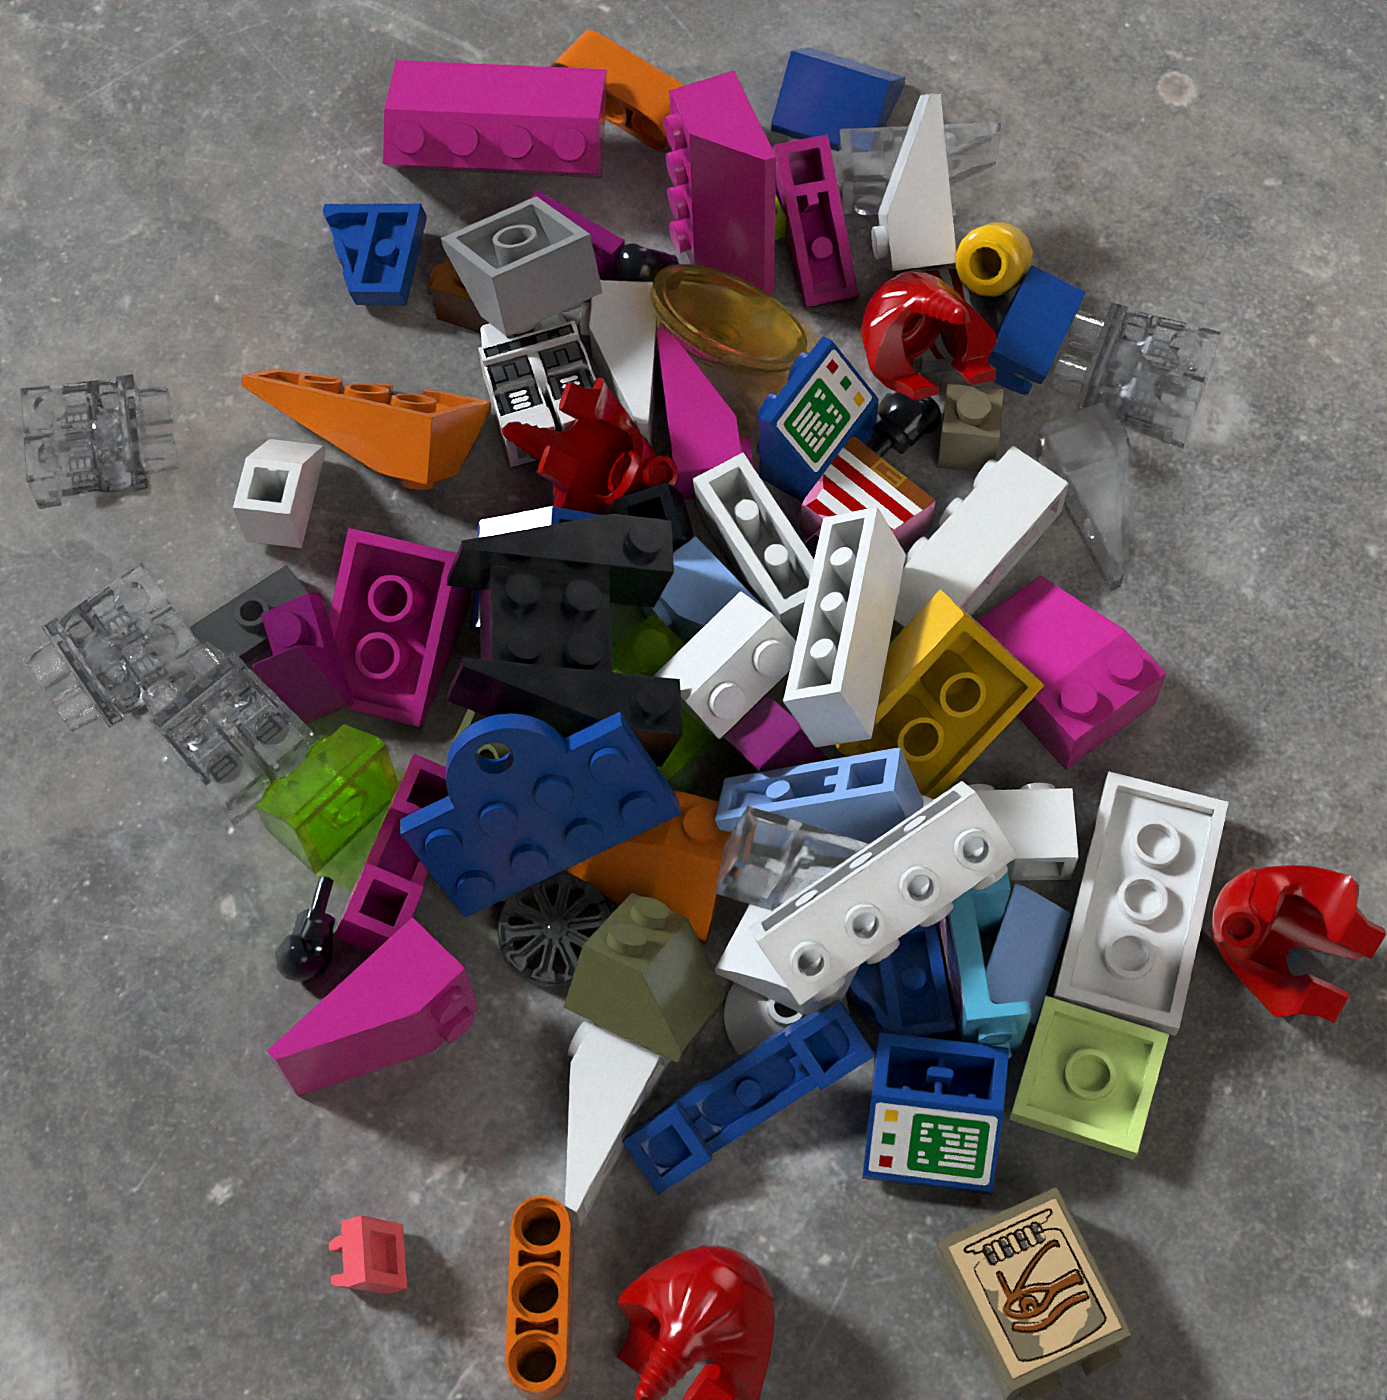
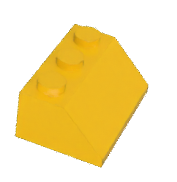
[835,589,1045,800]

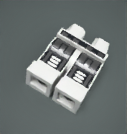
[478,312,596,467]

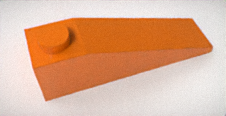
[242,368,491,490]
[565,790,741,945]

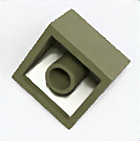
[563,893,726,1063]

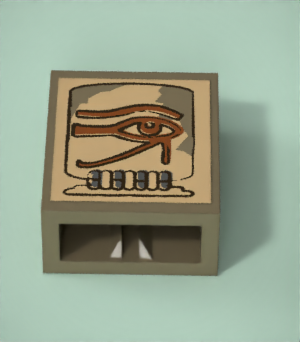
[933,1187,1133,1400]

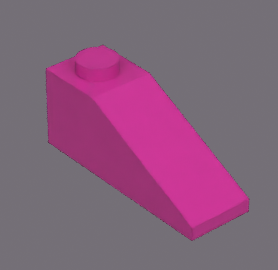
[772,134,859,308]
[656,327,753,500]

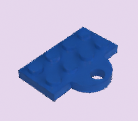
[400,712,681,918]

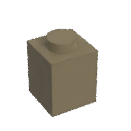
[937,384,1004,472]

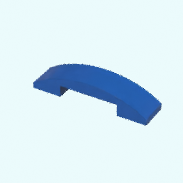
[622,999,875,1195]

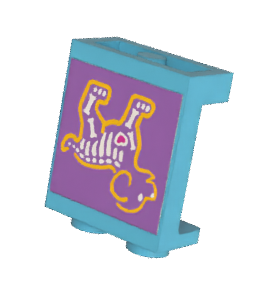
[936,871,1032,1059]

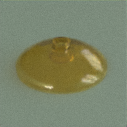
[650,264,807,375]

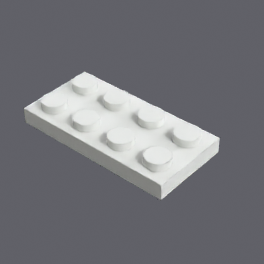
[1053,771,1229,1036]

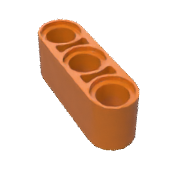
[551,30,685,151]
[505,1195,575,1400]

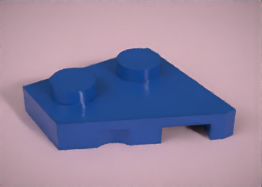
[323,204,427,305]
[847,923,958,1041]

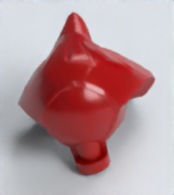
[861,271,998,401]
[502,378,678,515]
[1212,865,1386,1023]
[617,1245,775,1400]

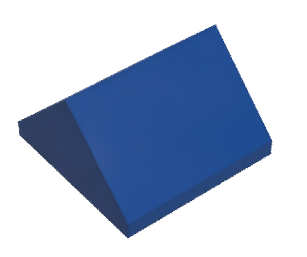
[771,47,906,161]

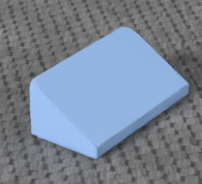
[986,884,1071,1028]

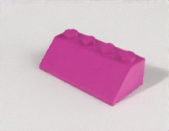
[383,60,607,178]
[663,71,776,297]

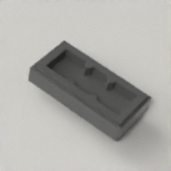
[189,565,308,677]

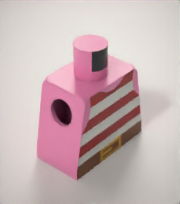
[801,436,935,559]

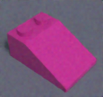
[328,528,472,727]
[977,575,1166,770]
[267,917,479,1096]

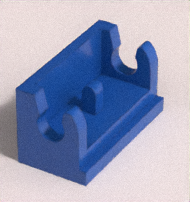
[988,265,1086,395]

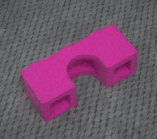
[333,753,448,953]

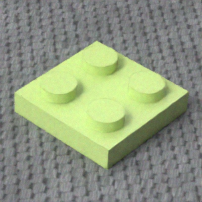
[1009,996,1169,1160]

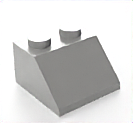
[441,196,603,337]

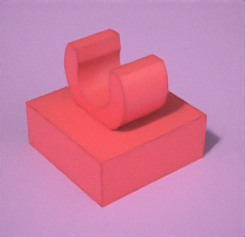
[329,1215,407,1294]

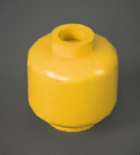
[956,222,1033,297]

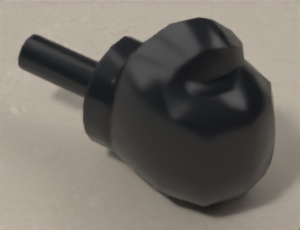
[613,243,706,296]
[871,392,942,457]
[275,876,336,982]

